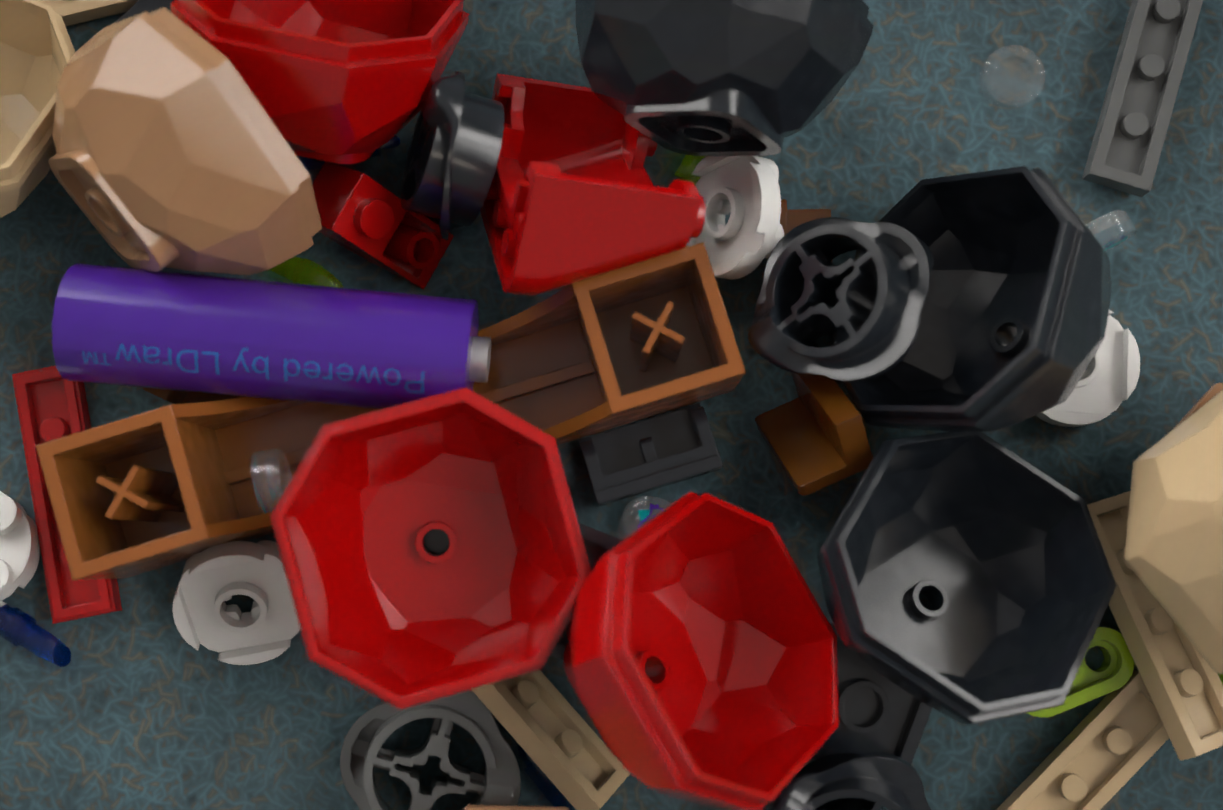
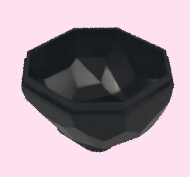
[576,0,873,156]
[830,166,1112,432]
[817,431,1116,725]

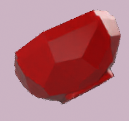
[171,0,469,164]
[270,387,592,710]
[563,492,839,810]

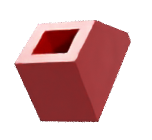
[312,161,454,290]

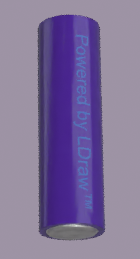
[52,263,491,409]

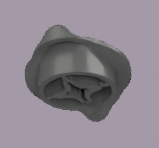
[340,689,521,810]

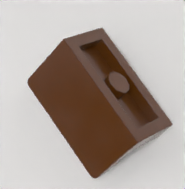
[755,372,873,496]

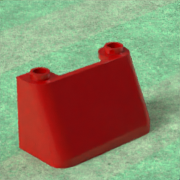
[480,73,706,296]

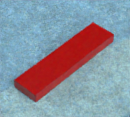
[12,366,122,624]

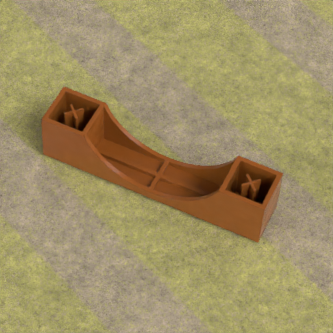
[36,242,746,580]

